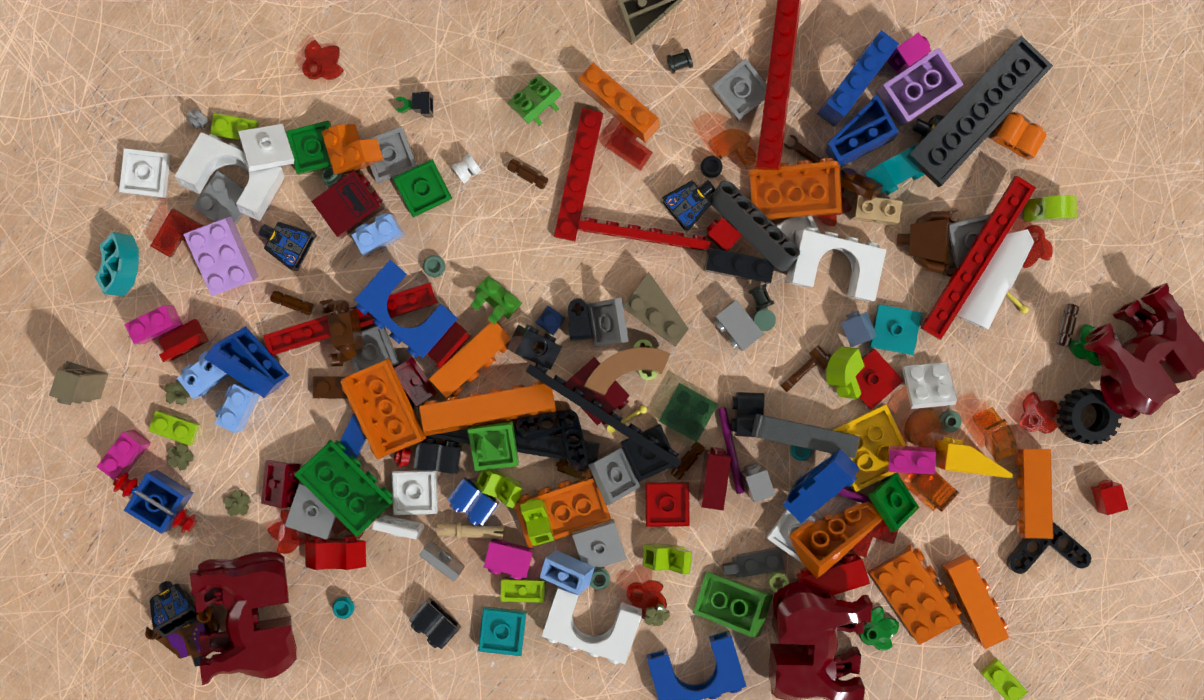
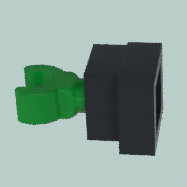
[396,92,434,118]

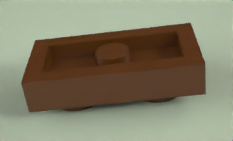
[840,168,883,200]
[313,376,348,399]

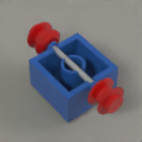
[113,470,197,534]

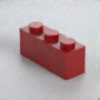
[796,553,870,595]

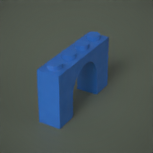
[816,30,899,127]
[354,260,458,358]
[646,631,747,700]

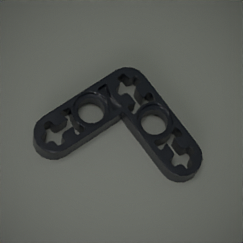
[516,410,588,471]
[1007,523,1092,574]

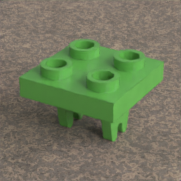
[508,74,562,126]
[468,422,519,471]

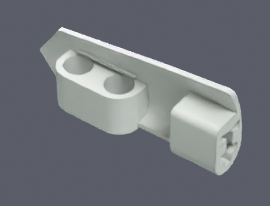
[956,229,1034,330]

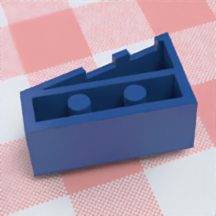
[825,94,899,167]
[204,326,290,398]
[782,449,859,523]

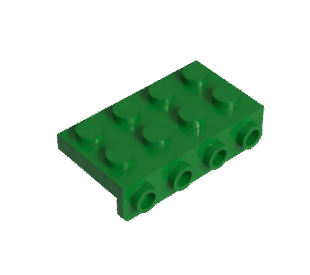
[294,439,393,537]

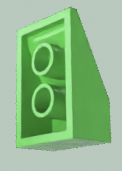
[693,572,773,637]

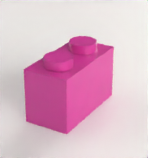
[887,32,931,75]
[124,305,183,344]
[96,430,151,480]
[888,445,936,474]
[483,539,534,580]

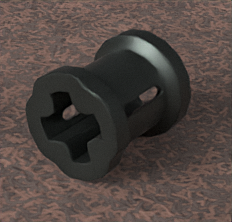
[666,48,693,74]
[748,283,775,311]

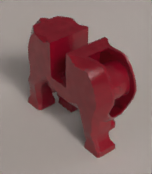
[1084,283,1204,419]
[190,551,297,685]
[769,581,873,700]

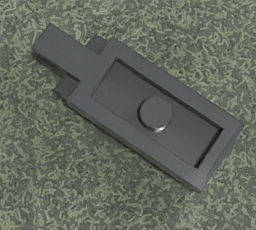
[722,547,785,578]

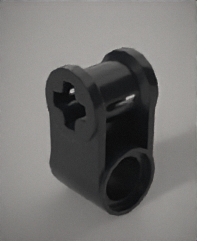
[568,298,592,341]

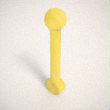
[1006,291,1029,314]
[607,405,647,433]

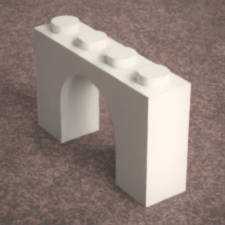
[175,132,285,221]
[785,227,886,301]
[541,586,642,664]

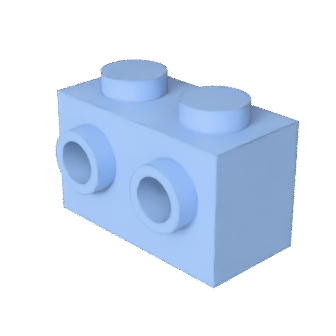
[352,213,405,256]
[177,350,229,399]
[215,383,260,433]
[540,550,595,595]

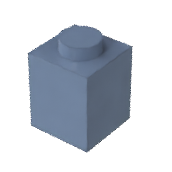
[841,311,877,347]

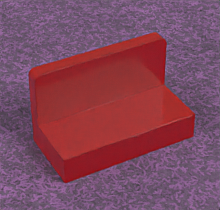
[158,319,209,362]
[427,321,472,368]

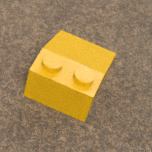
[935,436,1013,478]

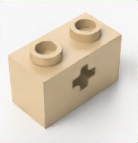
[850,195,902,226]

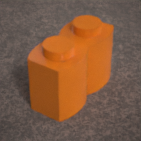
[991,112,1047,160]

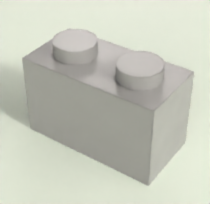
[714,300,764,351]
[741,463,775,503]

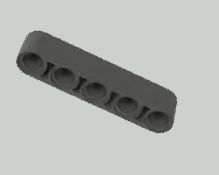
[710,180,800,271]
[751,414,860,458]

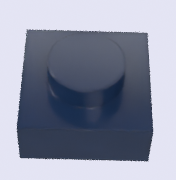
[536,306,566,336]

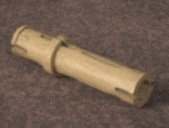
[437,522,504,540]

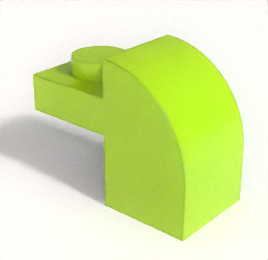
[1024,195,1078,222]
[826,346,864,399]
[475,469,523,508]
[520,499,555,546]
[642,544,692,574]

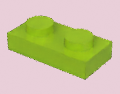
[210,113,259,141]
[149,410,200,446]
[501,578,545,603]
[980,658,1028,700]

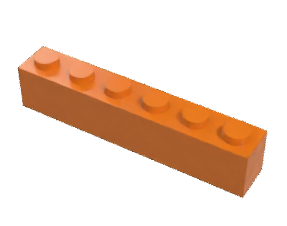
[419,381,556,436]

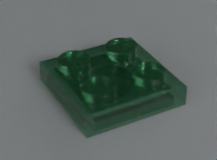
[658,383,718,442]

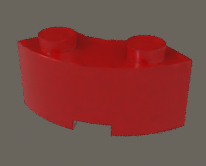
[305,535,366,570]

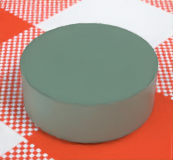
[423,255,446,278]
[753,309,776,331]

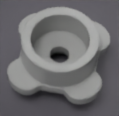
[185,108,208,131]

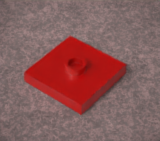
[856,348,903,410]
[645,482,690,527]

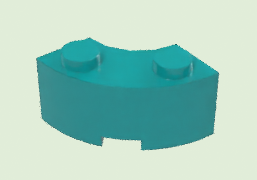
[865,144,925,196]
[95,232,139,296]

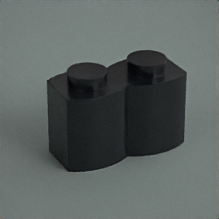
[731,392,764,437]
[413,437,462,474]
[409,597,461,649]

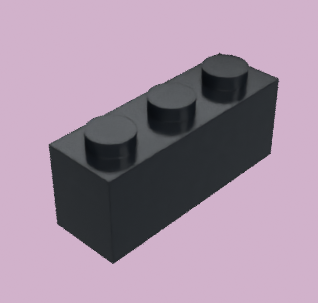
[704,248,774,284]

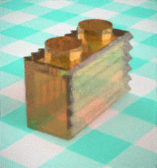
[905,471,959,512]

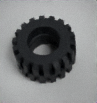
[1056,388,1122,445]

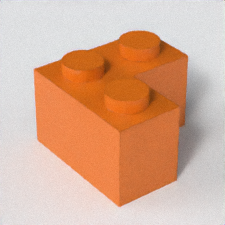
[321,124,384,175]

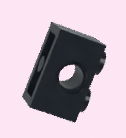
[506,324,562,370]

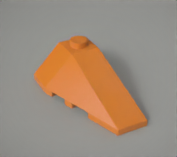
[789,501,883,578]

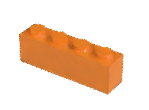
[578,62,660,143]
[429,321,512,398]
[1015,449,1053,539]
[942,554,1009,649]

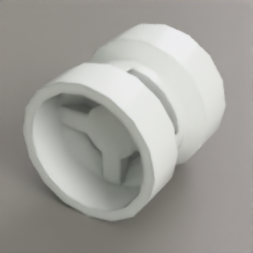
[451,154,482,184]

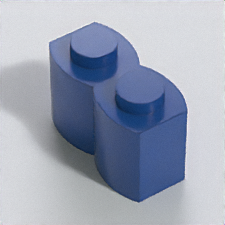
[447,477,500,526]

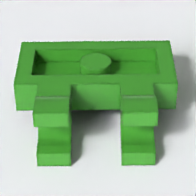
[471,276,522,325]

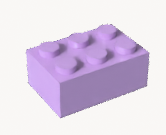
[877,48,964,127]
[183,216,259,296]

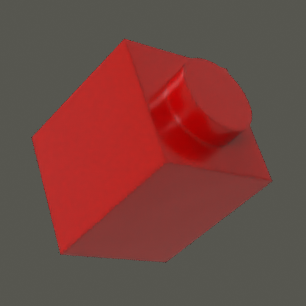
[706,217,742,251]
[1091,479,1129,515]

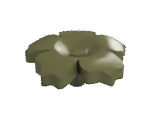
[164,380,190,406]
[167,444,194,471]
[223,490,251,516]
[644,603,670,626]

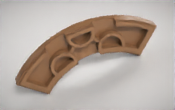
[584,347,671,396]

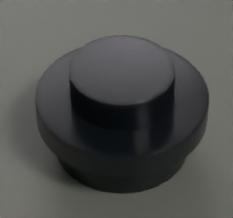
[700,156,723,178]

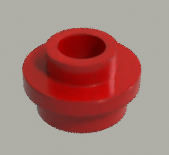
[393,448,411,468]

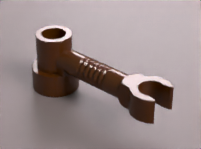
[784,135,821,163]
[781,345,832,392]

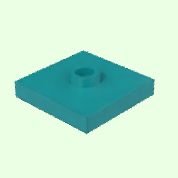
[869,304,922,356]
[478,606,527,656]

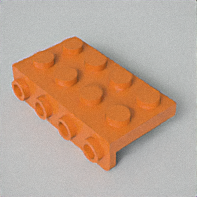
[748,158,842,220]
[341,358,426,459]
[514,476,612,548]
[870,544,962,645]

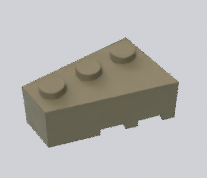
[616,0,683,45]
[623,272,689,347]
[49,361,108,405]

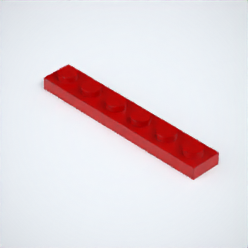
[554,108,604,242]
[578,217,711,251]

